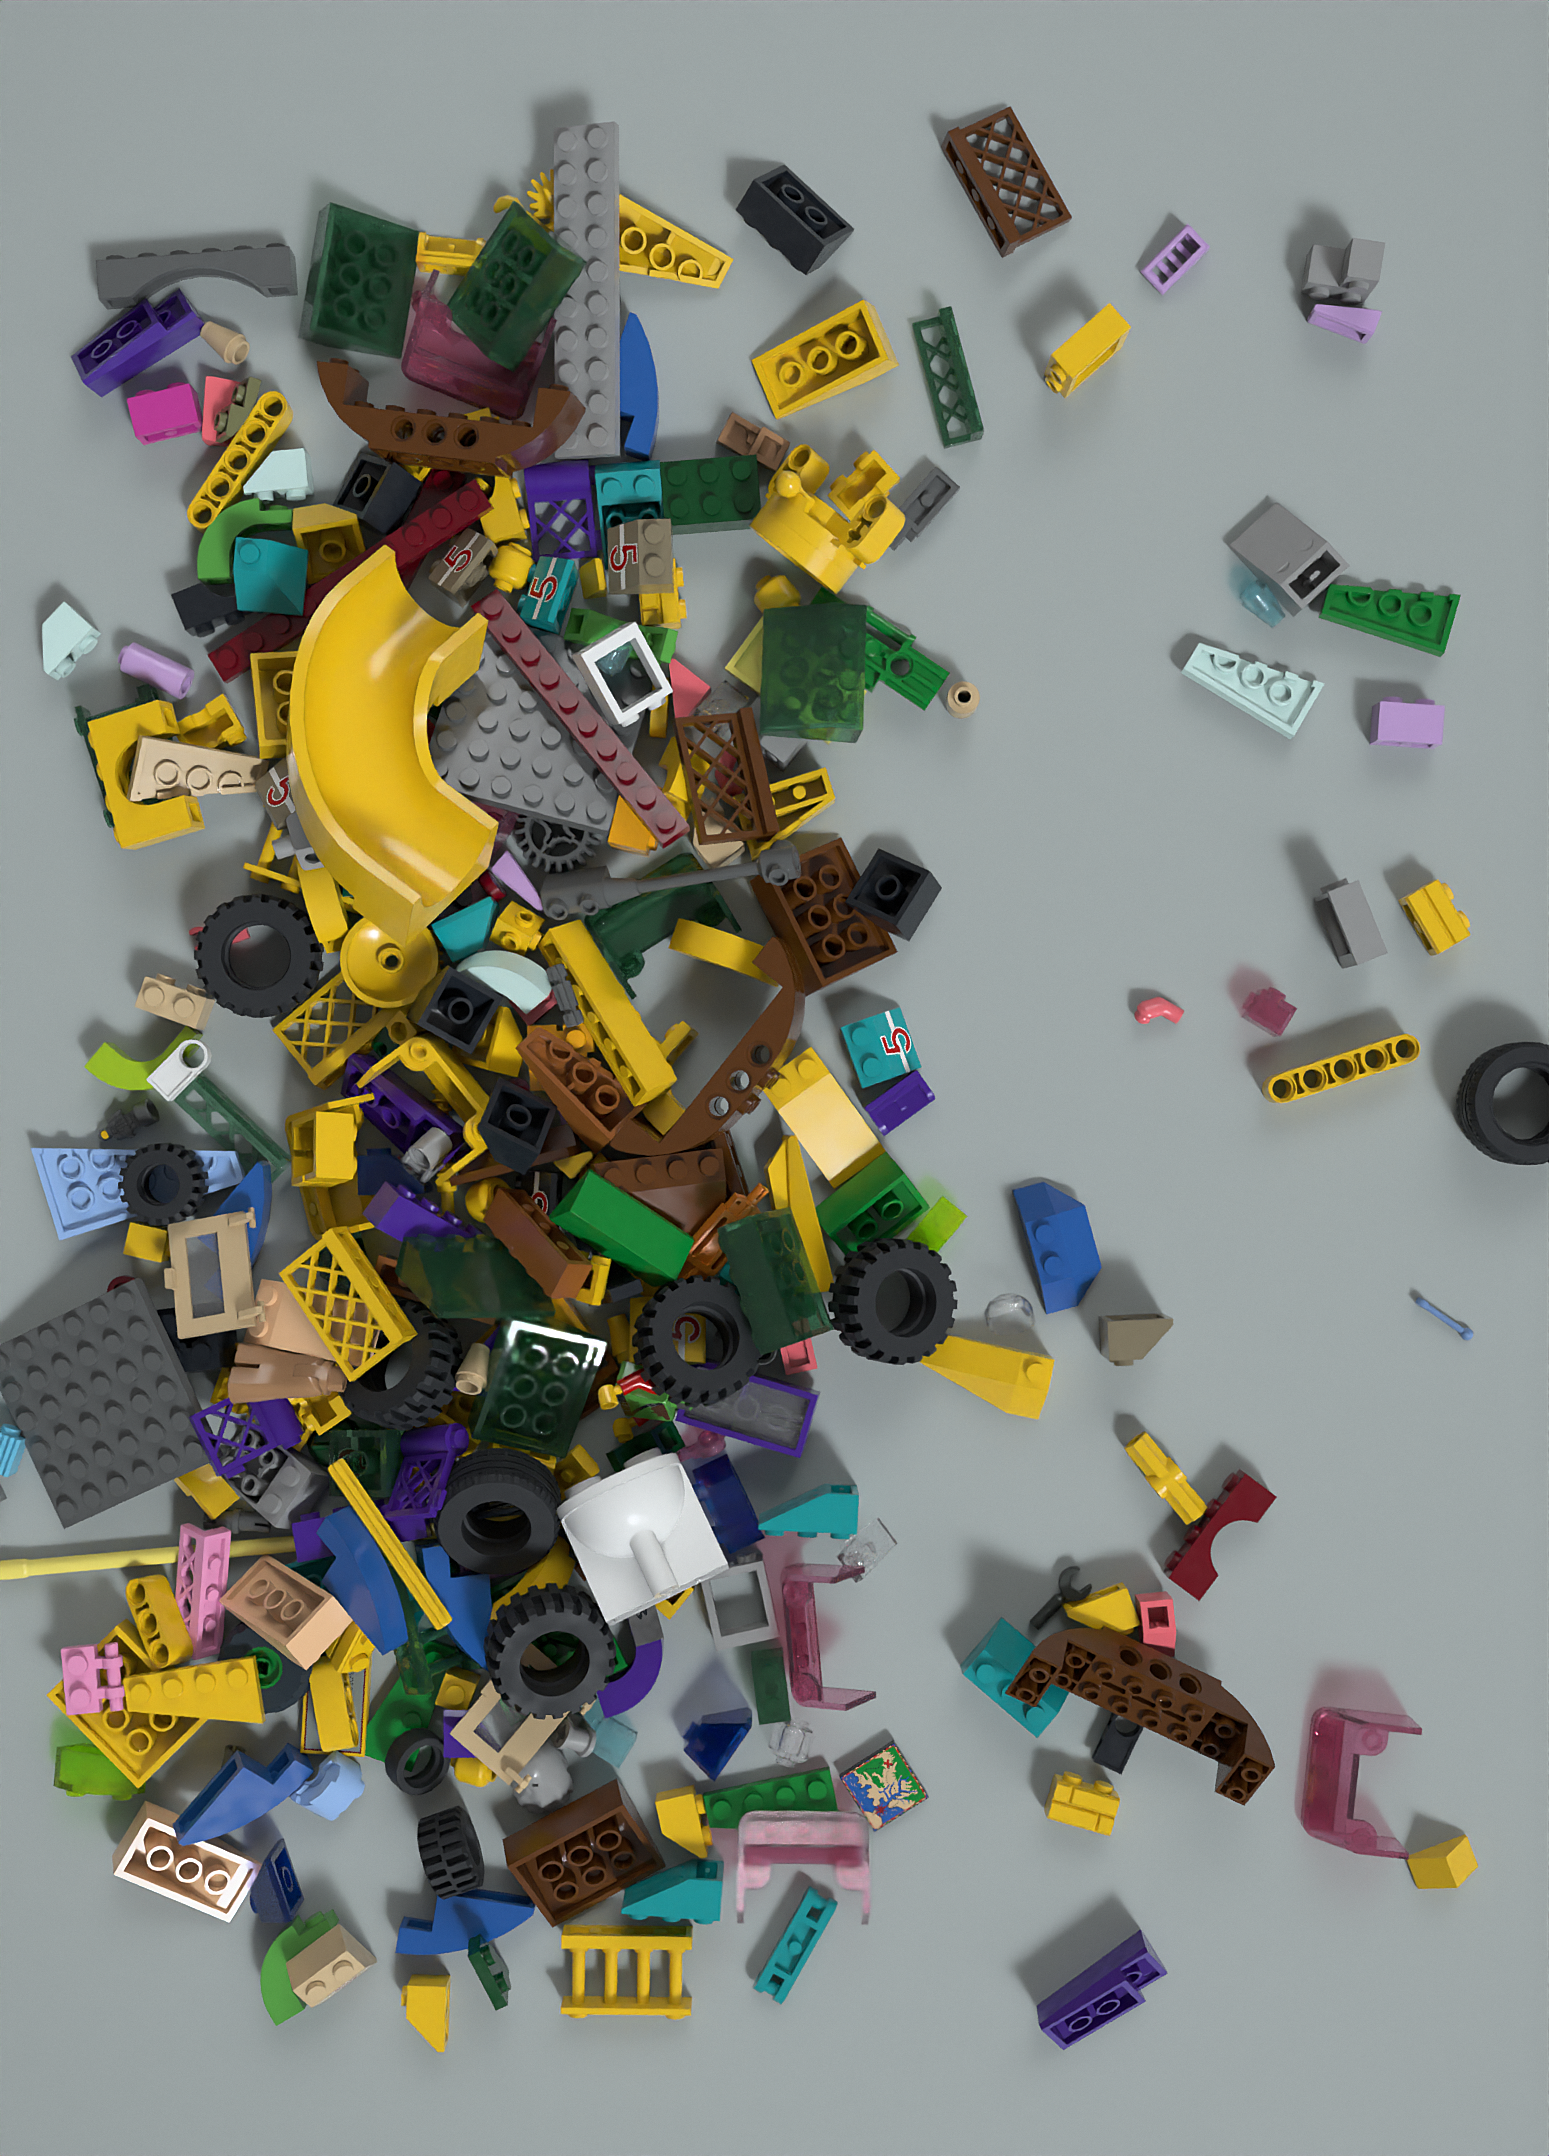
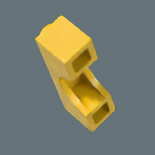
[464,407,530,547]

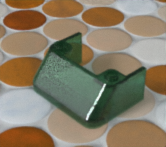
[584,852,742,999]

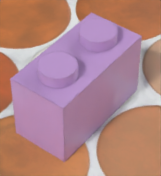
[1370,697,1445,749]

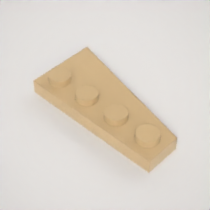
[127,735,269,801]

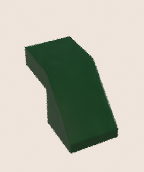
[606,1420,686,1473]

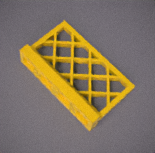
[272,972,414,1090]
[278,1226,418,1382]

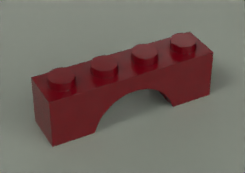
[1163,1469,1277,1601]

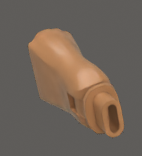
[228,1341,348,1404]

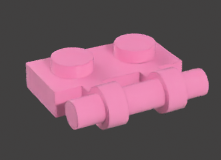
[61,1642,125,1715]

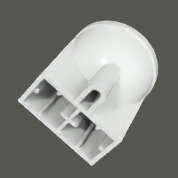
[556,1447,729,1626]

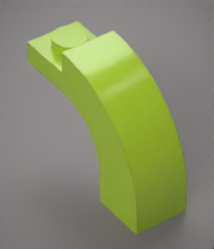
[84,1026,203,1091]

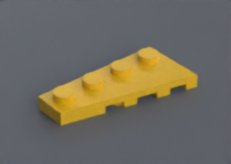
[123,1655,266,1724]

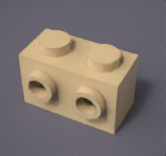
[134,973,215,1030]

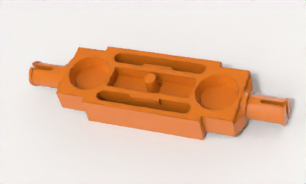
[677,1183,769,1280]

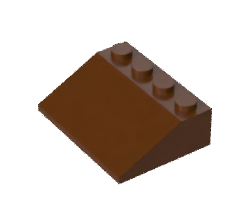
[749,837,898,997]
[586,1148,726,1257]
[502,1778,666,1928]

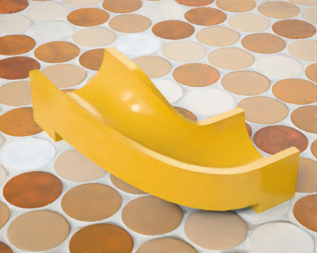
[286,545,499,948]

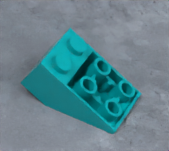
[595,460,664,570]
[758,1483,859,1539]
[621,1859,724,1925]

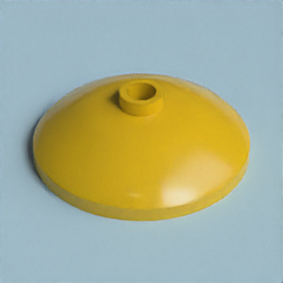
[340,917,439,1009]

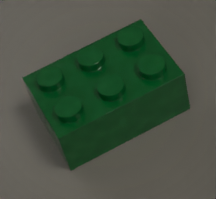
[660,454,761,535]

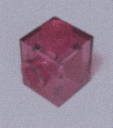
[1241,987,1297,1037]

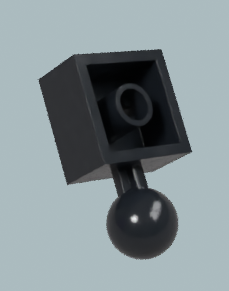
[157,1302,237,1374]

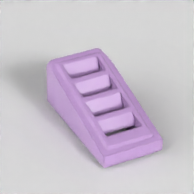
[1140,224,1210,296]
[1307,304,1382,344]
[491,851,544,913]

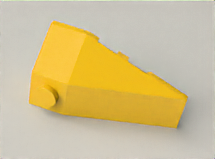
[619,194,734,289]
[919,1334,1055,1420]

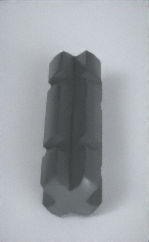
[546,964,584,1027]

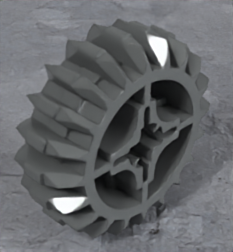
[514,816,601,873]

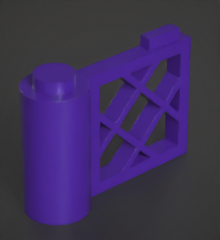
[524,459,603,563]
[188,1397,305,1480]
[384,1423,469,1522]

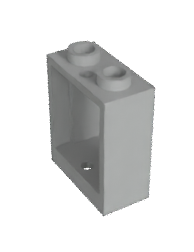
[1314,878,1388,969]
[701,1552,780,1651]

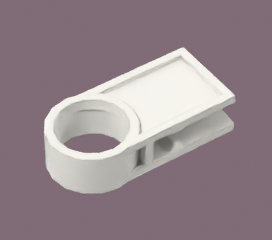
[146,1039,212,1101]

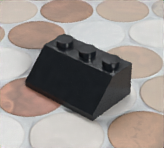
[735,164,854,275]

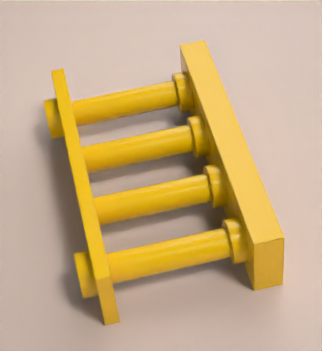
[560,1925,693,2020]

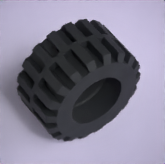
[118,1143,209,1225]
[417,1806,485,1900]

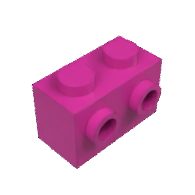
[127,382,203,445]

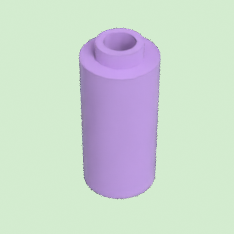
[118,642,194,699]

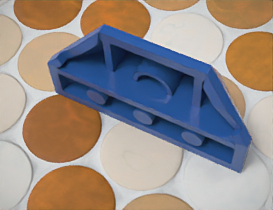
[1012,1182,1102,1314]

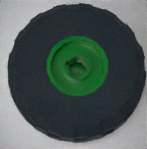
[217,1621,314,1714]

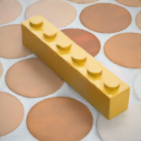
[538,919,678,1107]

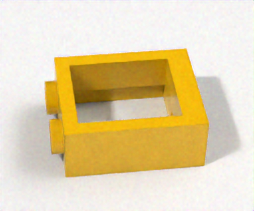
[1044,303,1131,398]

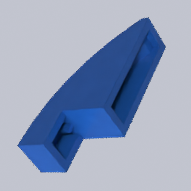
[620,312,659,461]
[196,1160,272,1302]
[316,1505,408,1656]
[415,1542,492,1672]
[172,1743,314,1846]
[395,1888,536,1955]

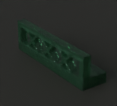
[912,306,984,449]
[174,1072,291,1184]

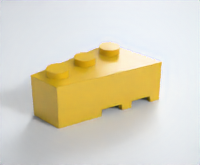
[733,767,835,862]

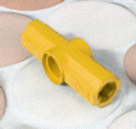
[1124,1431,1208,1525]

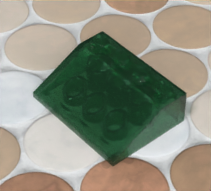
[443,201,587,372]
[298,202,420,359]
[759,602,867,743]
[717,1207,834,1355]
[395,1234,556,1318]
[467,1304,607,1459]

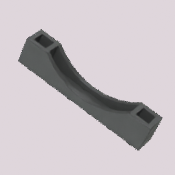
[96,243,298,310]

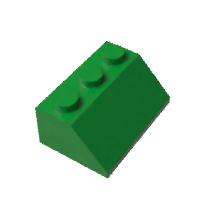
[815,1151,930,1256]

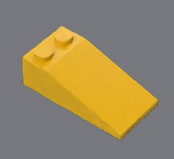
[752,299,899,420]
[763,1047,886,1189]

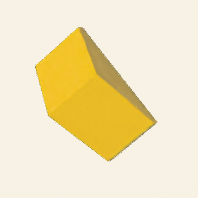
[1405,1834,1478,1889]

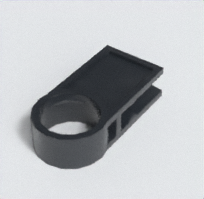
[1091,1712,1144,1775]

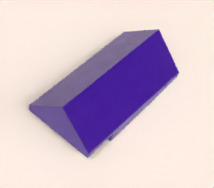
[71,288,205,397]
[340,1053,465,1171]
[1037,1929,1168,2050]

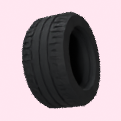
[1456,1042,1549,1165]

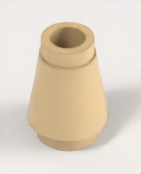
[200,321,250,365]
[455,1343,490,1395]

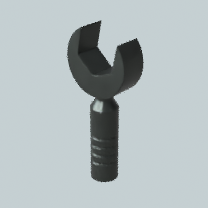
[1030,1566,1092,1630]

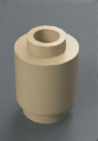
[945,681,980,719]

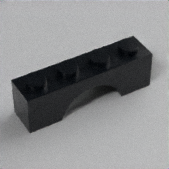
[171,580,311,638]

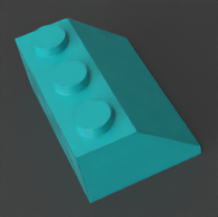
[960,1617,1069,1738]

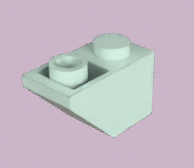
[243,448,314,504]
[42,601,101,680]

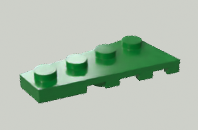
[1318,584,1461,657]
[365,1637,457,1772]
[703,1766,843,1833]

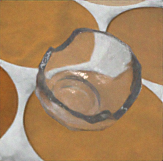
[984,1293,1036,1335]

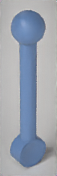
[1415,1297,1473,1340]

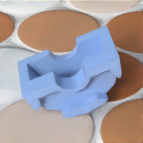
[289,1750,365,1821]

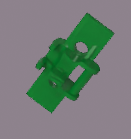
[796,587,950,711]

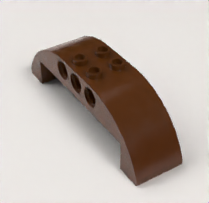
[609,936,805,1156]

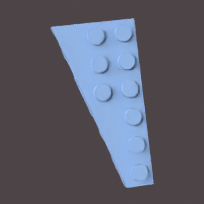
[31,1148,245,1240]

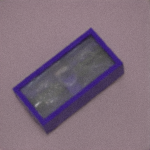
[675,1358,821,1458]

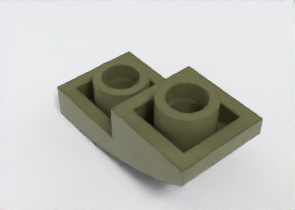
[214,376,261,443]

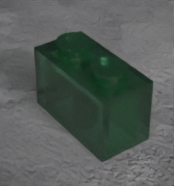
[751,1647,791,1725]

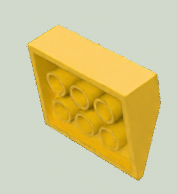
[46,1618,208,1788]

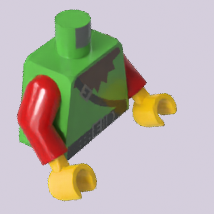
[598,1361,693,1443]

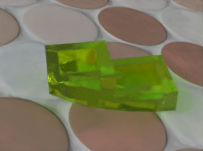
[905,1196,968,1252]

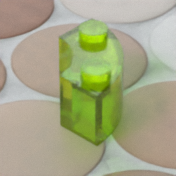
[53,1743,146,1801]

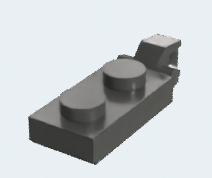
[889,467,960,551]

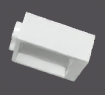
[571,622,673,727]

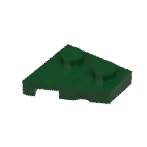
[468,1934,511,2011]

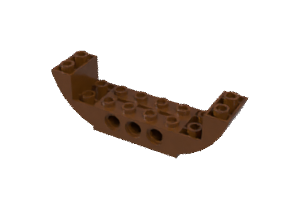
[317,358,586,478]
[1005,1625,1275,1806]

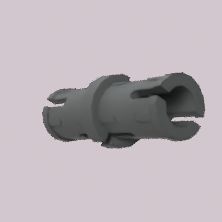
[203,1508,272,1534]

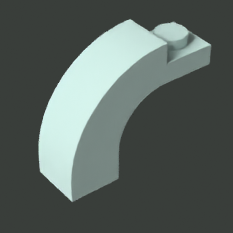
[455,951,554,1014]

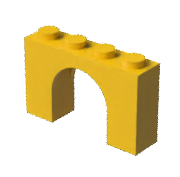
[87,700,205,850]

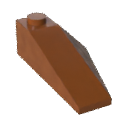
[515,1026,650,1154]

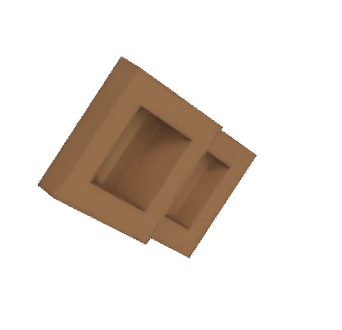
[715,412,791,472]

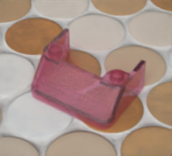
[401,269,557,420]
[780,1563,876,1711]
[1301,1707,1422,1860]
[737,1811,870,1925]

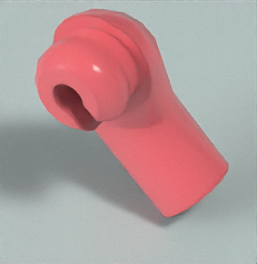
[715,751,743,796]
[1134,997,1184,1024]

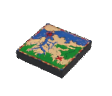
[839,1740,929,1832]

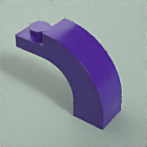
[596,1618,664,1719]

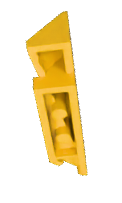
[763,1134,834,1295]

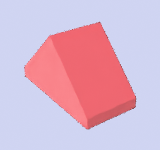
[669,659,711,728]

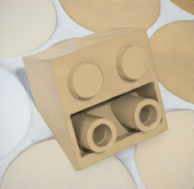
[693,794,745,869]

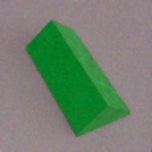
[549,1168,694,1287]

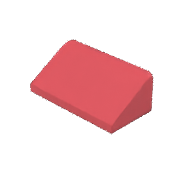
[202,376,240,447]

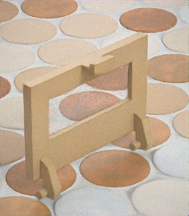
[164,1207,266,1339]
[449,1643,596,1794]

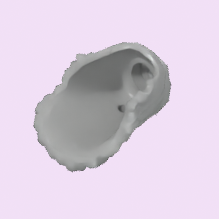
[510,1738,574,1814]

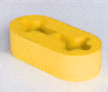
[650,677,671,738]

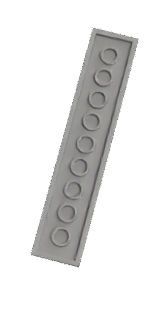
[554,121,620,460]

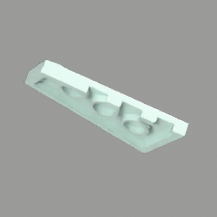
[1181,643,1324,739]

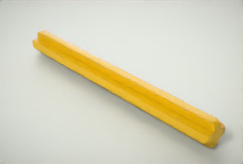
[327,1458,452,1630]

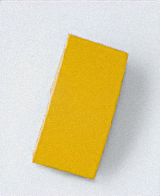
[173,1463,239,1520]

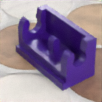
[863,1070,936,1136]

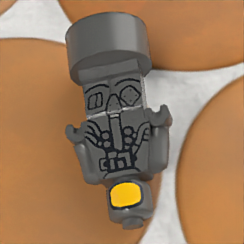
[98,1099,160,1141]

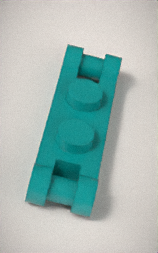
[752,1886,838,2004]

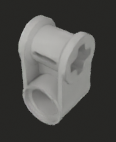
[400,1127,452,1184]
[548,1711,596,1758]

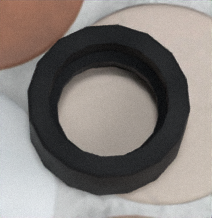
[385,1728,451,1795]

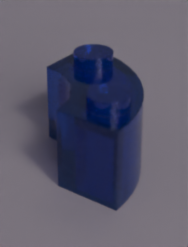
[692,1454,765,1554]

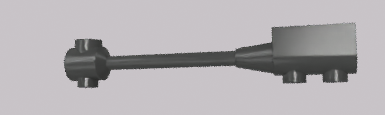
[541,840,801,920]

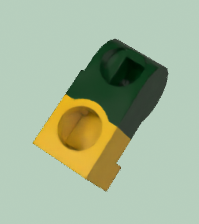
[371,1007,431,1062]

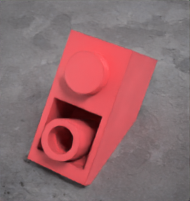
[1134,1591,1176,1657]

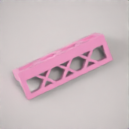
[175,1523,231,1660]

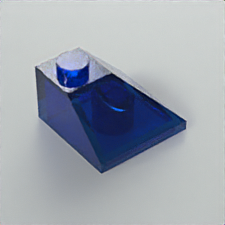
[682,1707,752,1782]
[249,1838,304,1923]

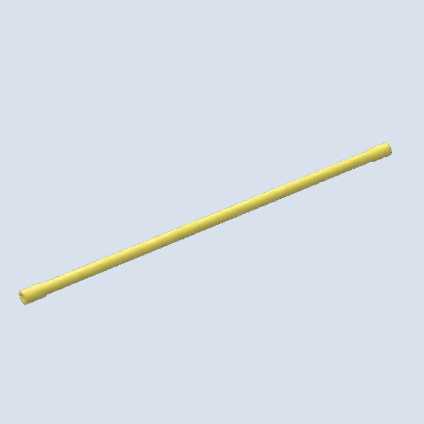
[0,1515,564,1580]

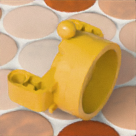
[749,444,905,595]

